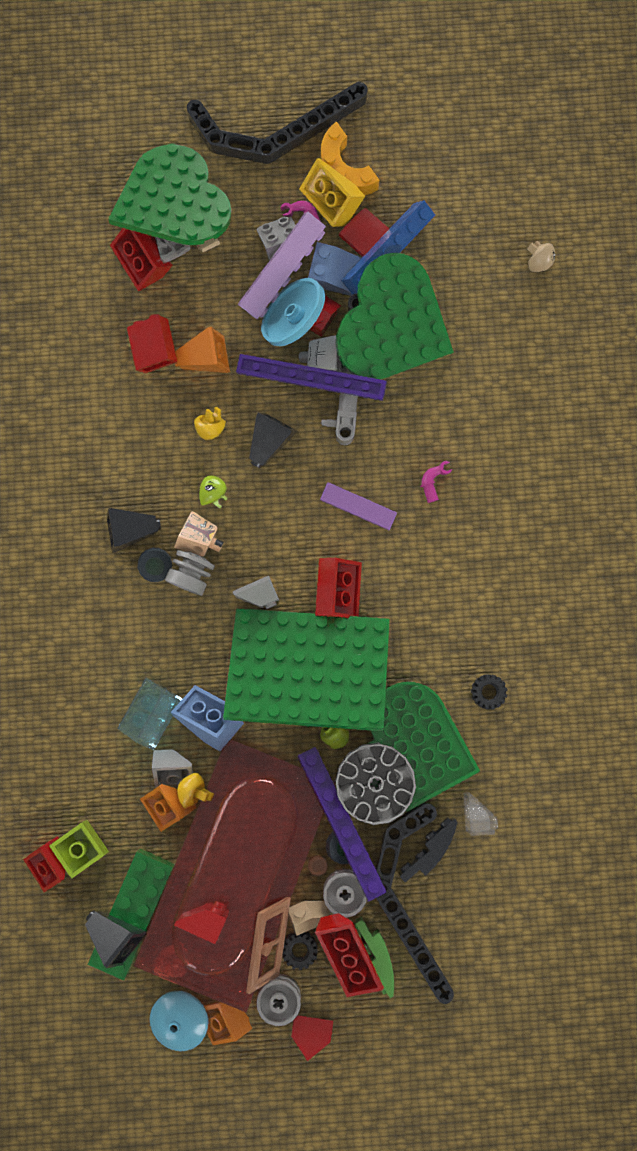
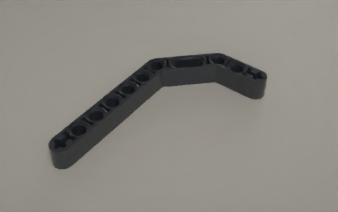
[187,82,368,164]
[376,802,454,1004]

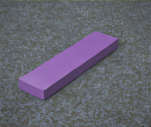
[320,482,397,530]

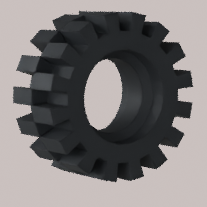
[471,674,508,709]
[282,931,317,970]

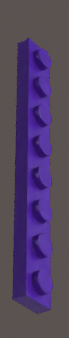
[236,354,387,401]
[297,747,386,902]

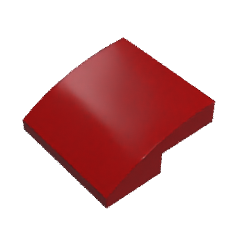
[338,208,389,257]

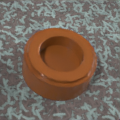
[308,855,328,876]

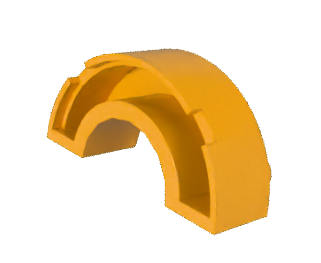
[321,122,380,195]

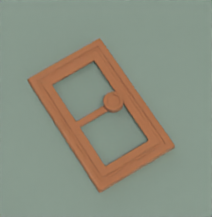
[246,897,291,994]

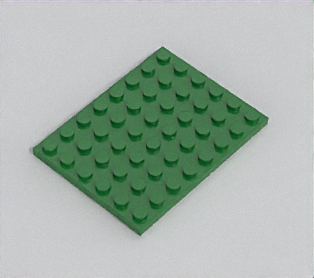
[223,608,390,731]

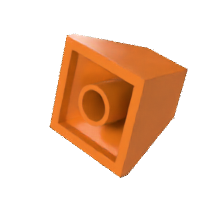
[140,784,196,832]
[204,1002,253,1045]

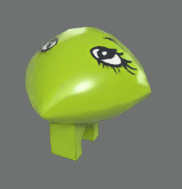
[199,476,228,508]

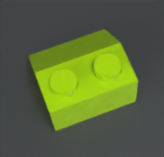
[49,820,109,879]

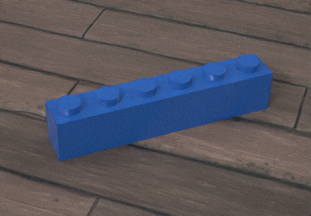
[341,200,435,294]

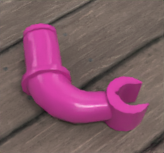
[280,201,321,222]
[420,461,452,503]

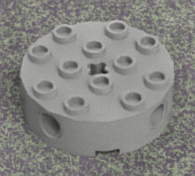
[336,743,416,825]

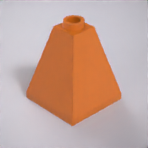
[174,327,230,373]

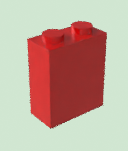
[127,314,177,373]

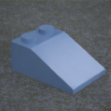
[308,242,361,296]
[171,685,244,751]

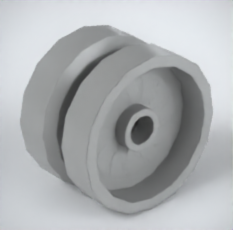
[323,868,366,917]
[257,974,301,1026]

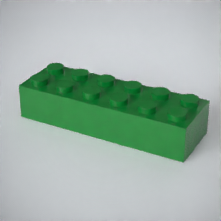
[87,849,176,981]

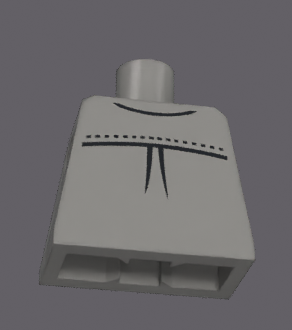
[299,335,342,372]

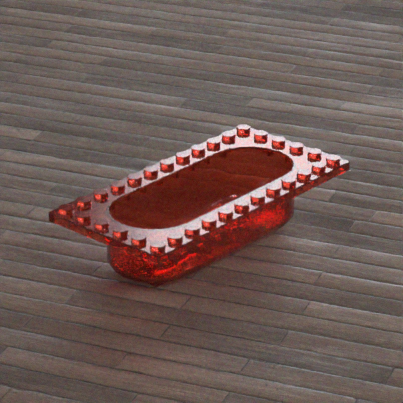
[134,739,335,1013]

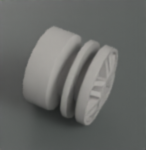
[165,550,215,596]

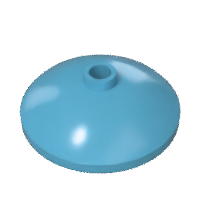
[150,991,208,1051]

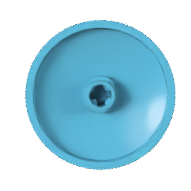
[261,278,325,346]

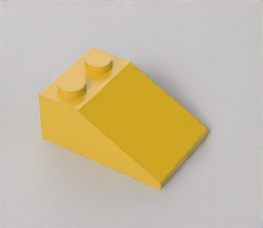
[299,158,365,227]

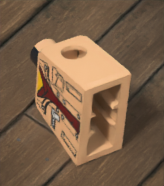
[174,511,224,557]

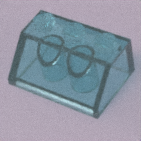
[117,678,182,750]

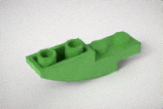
[355,916,394,998]

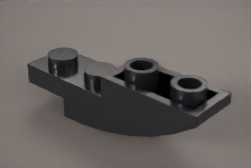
[398,817,458,882]

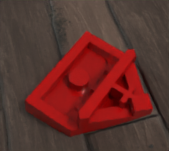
[291,1015,333,1062]

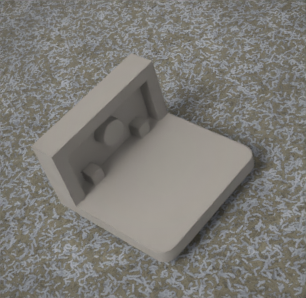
[257,216,295,261]

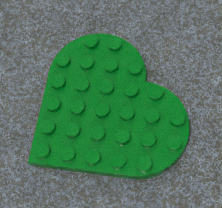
[108,143,231,245]
[335,253,454,379]
[368,682,480,812]

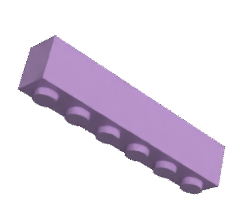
[238,212,326,319]

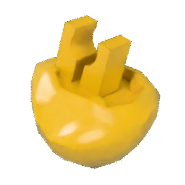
[194,407,226,440]
[177,773,214,808]

